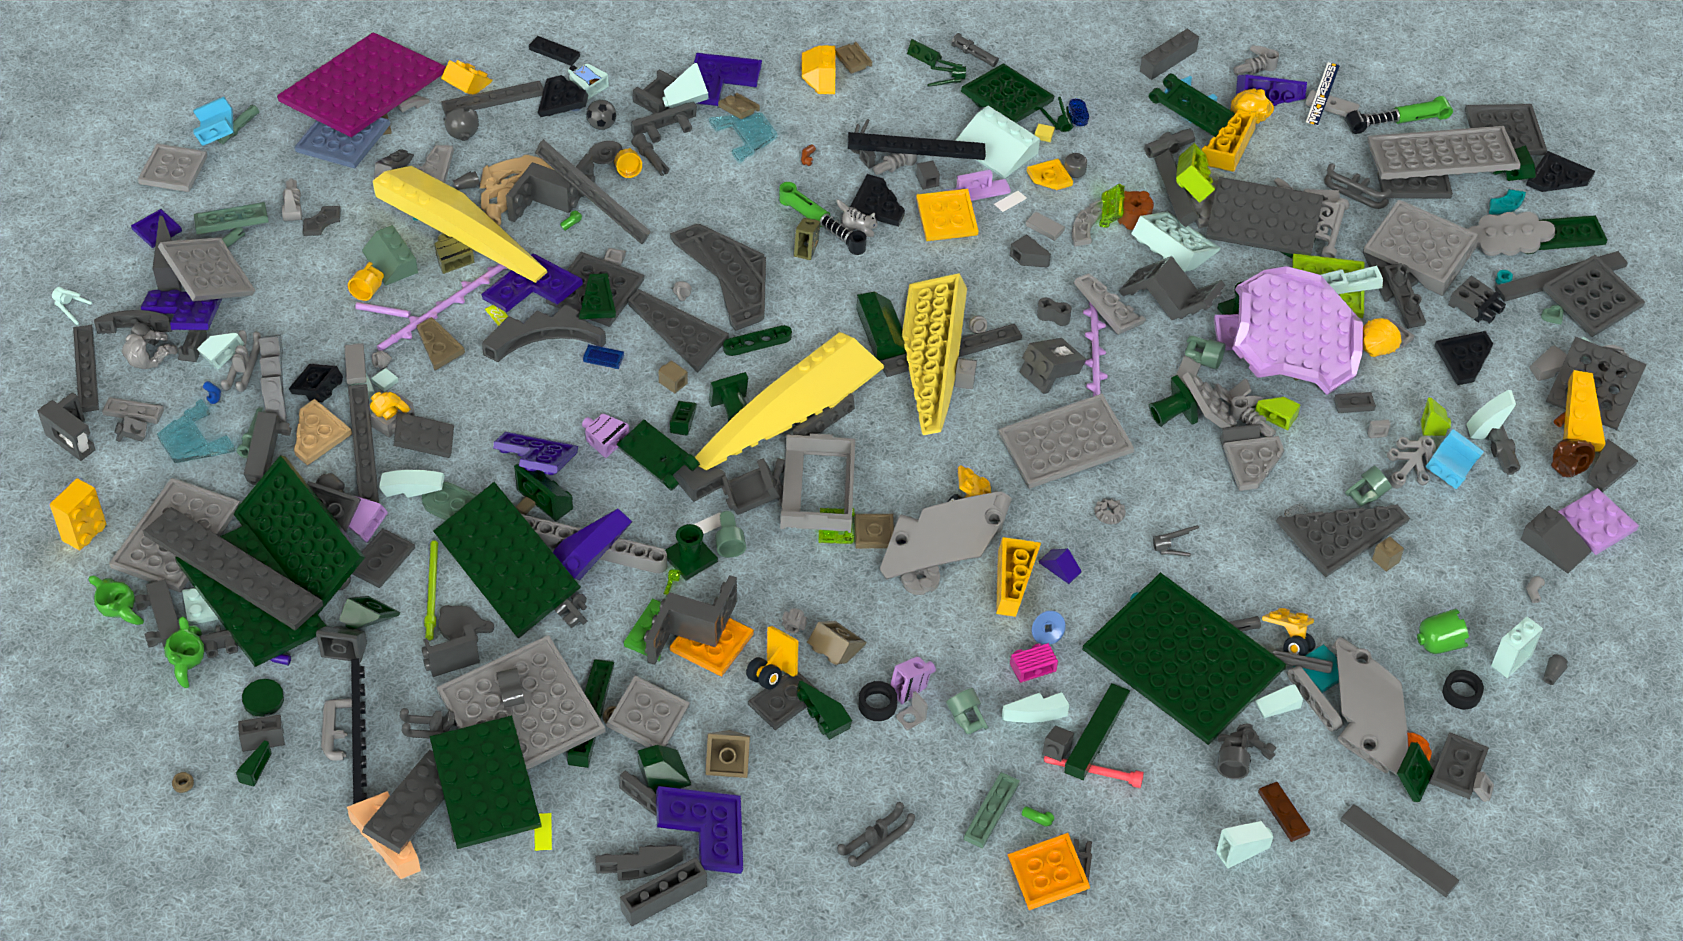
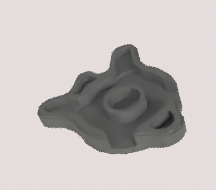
[439,605,495,642]

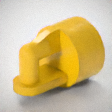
[614,148,642,178]
[348,262,384,301]

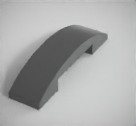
[94,310,172,334]

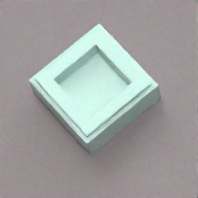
[371,368,399,392]

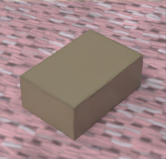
[516,497,535,515]

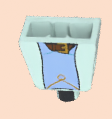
[568,64,609,99]

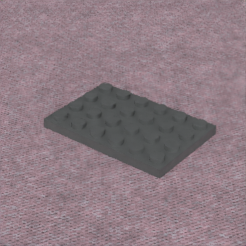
[1206,177,1324,256]

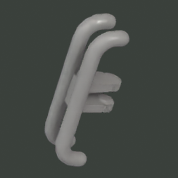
[221,330,261,392]

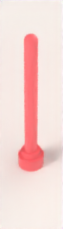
[1044,756,1144,788]

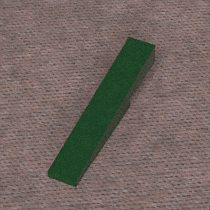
[568,659,614,768]
[1064,683,1130,781]

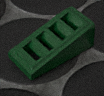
[670,401,697,436]
[236,740,272,787]

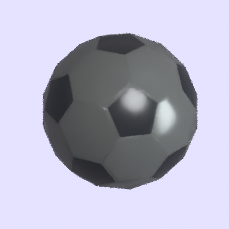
[586,99,617,130]

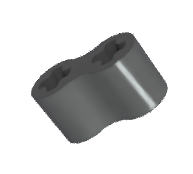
[1037,297,1072,326]
[496,668,525,708]

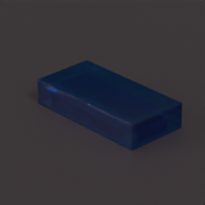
[583,344,624,369]

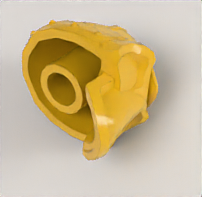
[1230,88,1274,124]
[1362,318,1402,357]

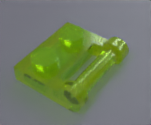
[1099,184,1125,228]
[819,507,855,544]

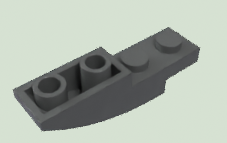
[595,845,683,881]

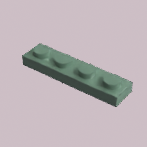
[964,772,1020,849]

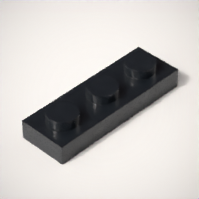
[529,36,580,66]

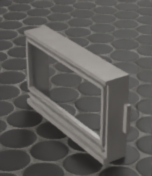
[780,433,855,533]

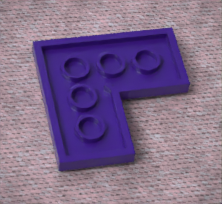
[694,53,762,106]
[481,253,583,313]
[141,290,222,330]
[493,432,578,475]
[656,786,743,874]

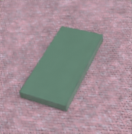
[194,202,269,235]

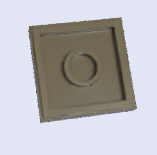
[854,514,894,549]

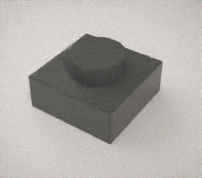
[859,150,876,169]

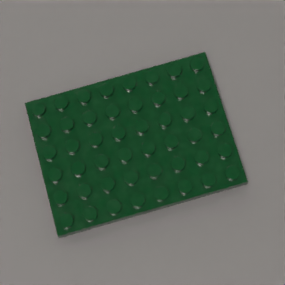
[1082,572,1286,745]

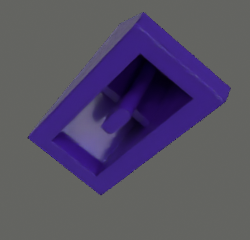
[1039,548,1082,584]

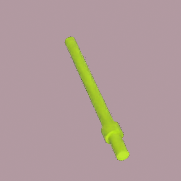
[424,541,438,640]

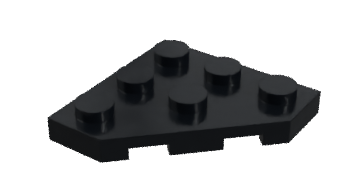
[538,75,589,118]
[1526,151,1595,192]
[850,174,905,227]
[1434,331,1493,386]

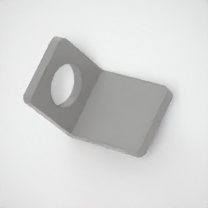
[1215,378,1251,404]
[896,691,928,730]

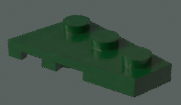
[579,273,616,319]

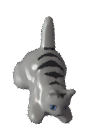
[836,199,878,237]

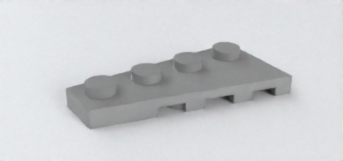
[1074,273,1146,335]

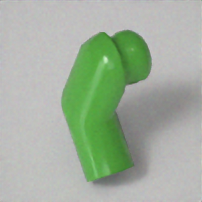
[560,211,582,231]
[1022,806,1054,827]

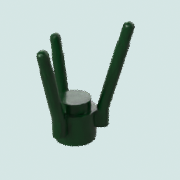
[927,59,966,87]
[1040,96,1074,132]

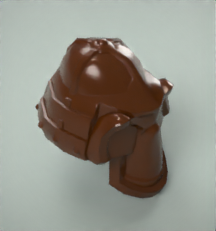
[1551,439,1595,478]

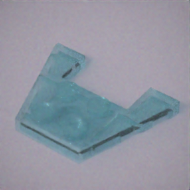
[709,113,777,164]
[157,399,235,463]

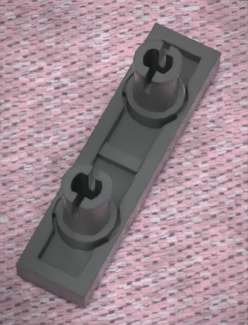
[631,102,697,143]
[1383,263,1426,329]
[793,393,855,436]

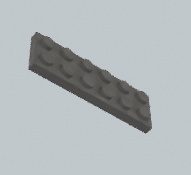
[362,749,445,854]

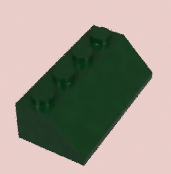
[856,291,907,361]

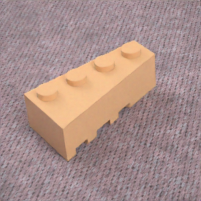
[347,791,421,879]

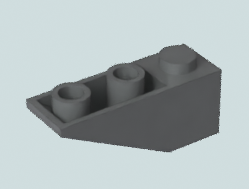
[374,149,414,179]

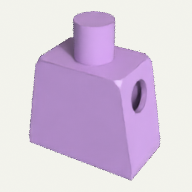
[348,496,388,543]

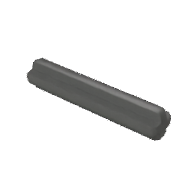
[1273,650,1333,673]

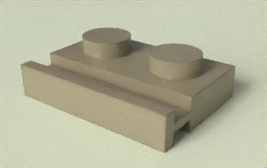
[835,42,872,74]
[719,93,760,119]

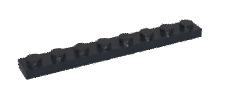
[848,132,986,160]
[351,658,367,804]

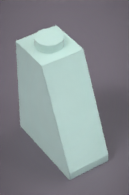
[662,63,709,108]
[1216,821,1273,868]

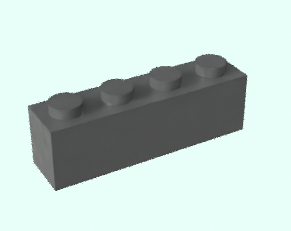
[1140,28,1199,80]
[620,857,707,927]

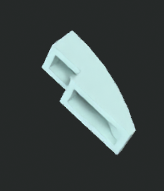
[1466,390,1516,440]
[379,470,445,498]
[1002,692,1069,723]

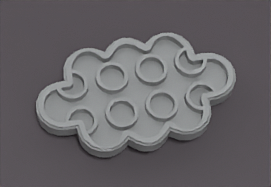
[1468,212,1555,256]

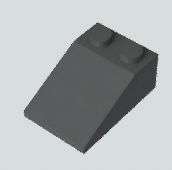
[307,481,361,532]
[1520,505,1591,574]

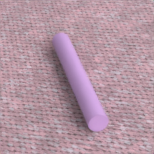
[356,302,411,318]

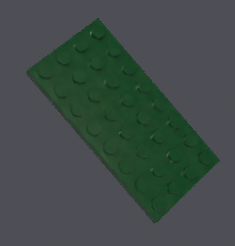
[234,455,365,614]
[433,482,581,638]
[175,524,326,667]

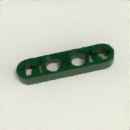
[723,325,792,356]

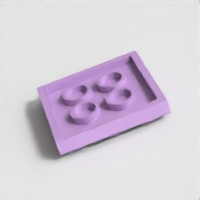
[1558,488,1639,555]

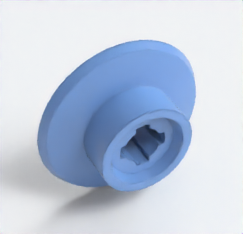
[1032,611,1066,645]

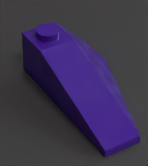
[1236,74,1307,106]
[553,509,633,581]

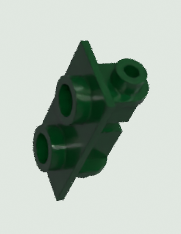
[907,39,942,66]

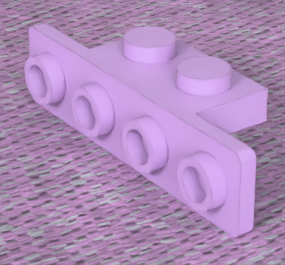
[942,170,1011,201]

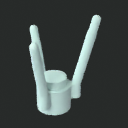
[52,287,92,325]

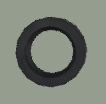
[1442,670,1484,710]
[859,681,897,721]

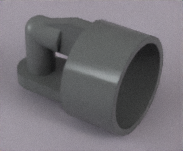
[1217,734,1251,779]

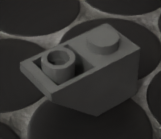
[1010,234,1051,268]

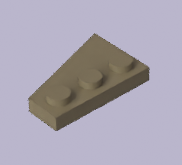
[417,317,465,371]

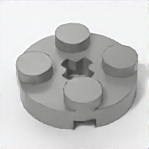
[900,566,940,595]

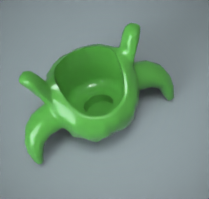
[88,576,144,625]
[164,616,204,688]

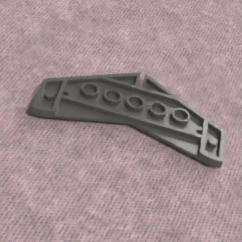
[670,224,766,331]

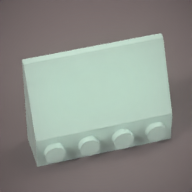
[955,106,1040,179]
[1132,211,1221,272]

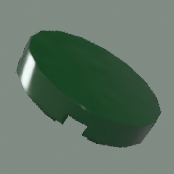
[242,679,284,717]

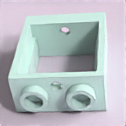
[1491,617,1543,678]

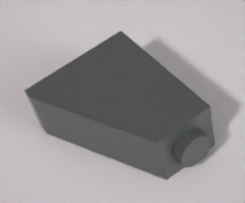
[673,465,726,502]

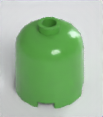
[1417,609,1469,654]

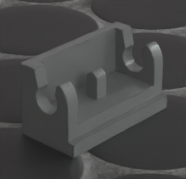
[178,330,207,362]
[238,714,285,752]

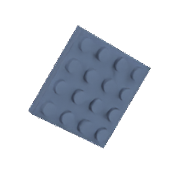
[294,117,390,169]

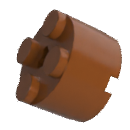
[1116,191,1154,230]

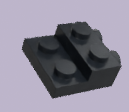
[289,364,343,402]

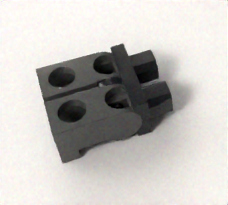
[1448,275,1506,324]

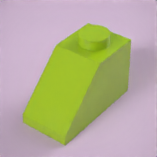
[1255,397,1301,430]
[1420,397,1451,436]

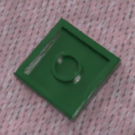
[1397,742,1434,802]

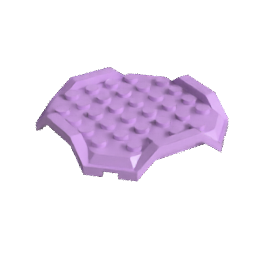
[1232,266,1363,395]

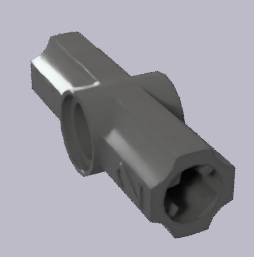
[1144,128,1195,158]
[1488,424,1521,475]

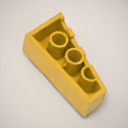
[1202,110,1256,172]
[1563,370,1606,453]
[996,537,1041,617]

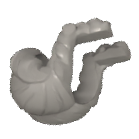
[122,330,178,369]

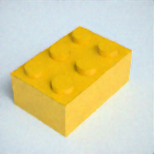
[50,478,107,551]

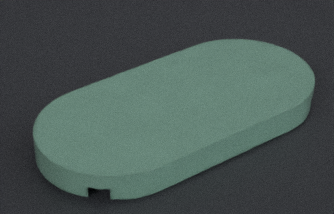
[422,482,477,520]

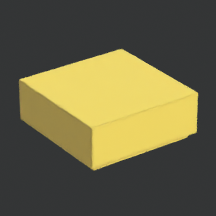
[1034,123,1055,142]

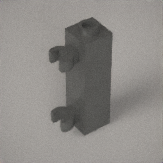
[244,412,292,485]
[134,579,180,648]

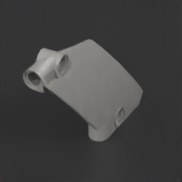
[880,491,1012,580]
[1331,637,1409,775]

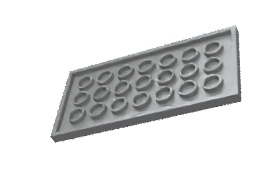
[1367,126,1520,180]

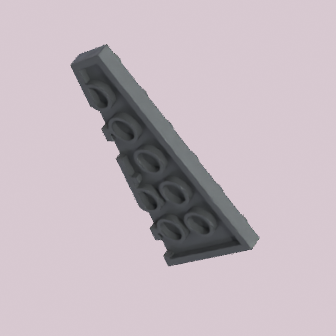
[628,289,729,373]

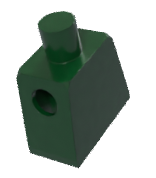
[1493,145,1536,181]

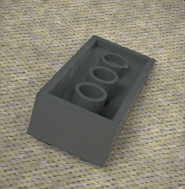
[153,216,182,292]

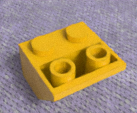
[441,60,492,95]

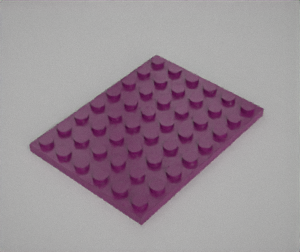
[277,32,446,137]

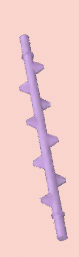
[377,264,507,351]
[1083,302,1108,397]

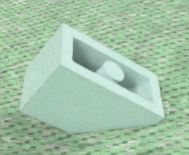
[197,333,245,369]

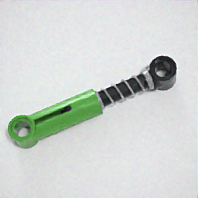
[1345,96,1453,134]
[779,182,867,255]

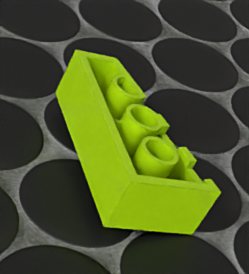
[1176,143,1215,203]

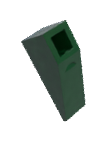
[796,680,853,740]

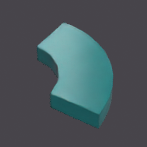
[1489,189,1526,215]

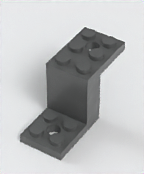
[506,153,595,222]
[1119,256,1225,320]
[644,575,737,665]

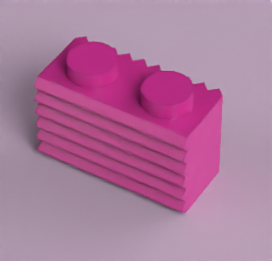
[1010,643,1058,683]

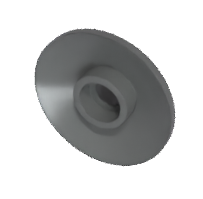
[588,141,623,164]

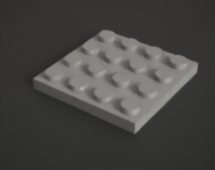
[158,237,255,301]

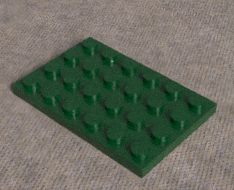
[429,715,542,849]

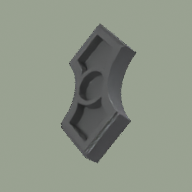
[303,206,341,236]

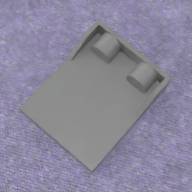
[1364,200,1479,296]

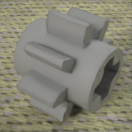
[782,608,807,634]

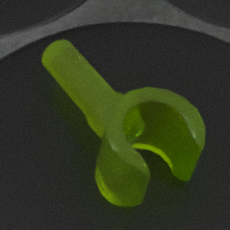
[663,569,680,595]

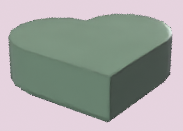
[1541,305,1564,325]

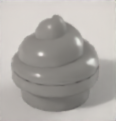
[969,316,987,334]
[372,350,392,369]

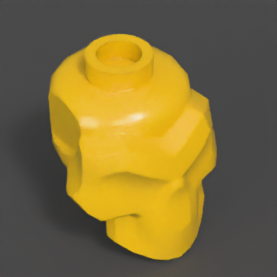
[370,391,411,420]

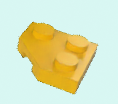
[1027,159,1073,190]

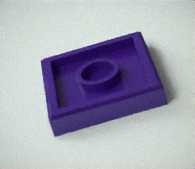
[131,209,182,248]

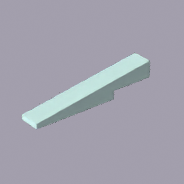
[1321,266,1383,294]

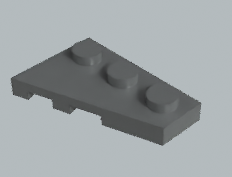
[1587,439,1638,492]

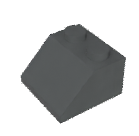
[316,626,367,663]

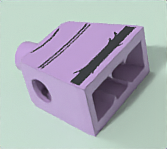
[582,414,629,458]
[890,657,936,704]

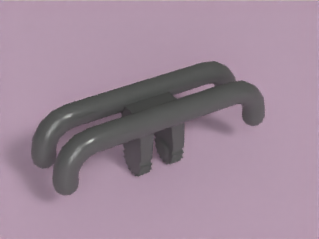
[1324,163,1391,209]
[399,708,457,739]
[837,802,915,867]

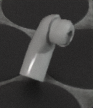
[1526,576,1545,603]

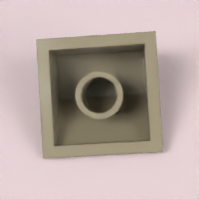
[807,621,867,665]

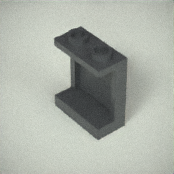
[633,69,677,113]
[721,458,780,515]
[421,624,480,677]

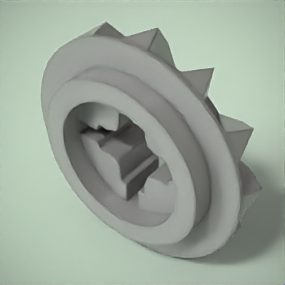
[1094,498,1126,524]

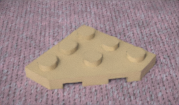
[294,399,352,466]

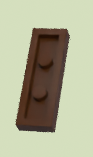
[1258,782,1311,842]

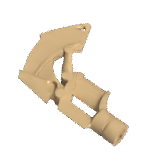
[480,155,554,226]

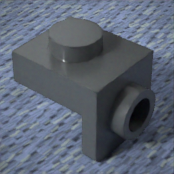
[115,416,147,442]

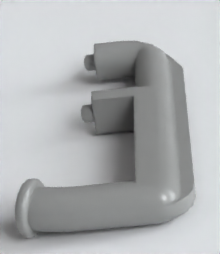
[321,698,352,761]

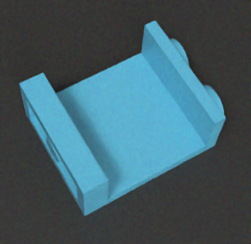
[193,97,234,146]
[1425,429,1484,489]

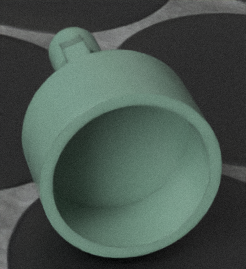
[1185,336,1226,370]
[1345,465,1392,506]
[715,511,746,558]
[946,688,989,734]

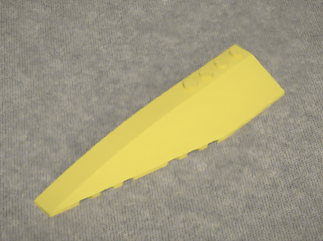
[373,166,547,283]
[902,273,967,435]
[695,332,884,470]

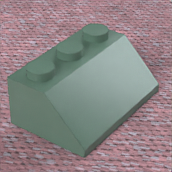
[362,225,418,286]

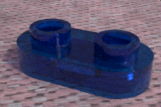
[1068,99,1089,126]

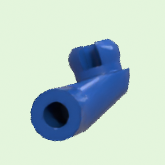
[203,381,221,404]

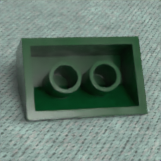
[514,464,573,521]

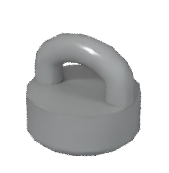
[673,281,692,301]

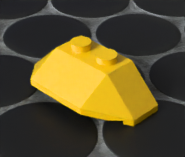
[802,45,835,94]

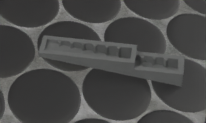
[1155,149,1200,227]

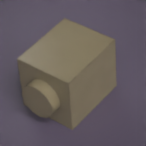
[658,360,688,394]
[1372,536,1404,572]

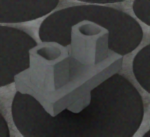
[554,593,588,628]
[200,625,238,658]

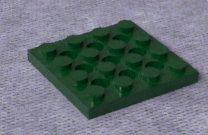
[961,63,1055,123]

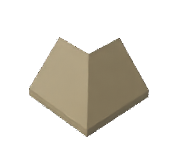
[705,730,750,778]

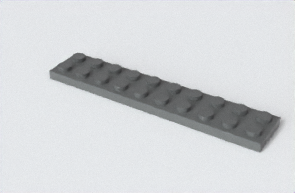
[143,507,323,631]

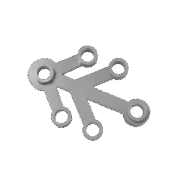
[1387,436,1436,489]

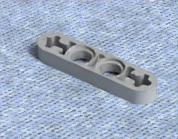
[1288,666,1342,732]

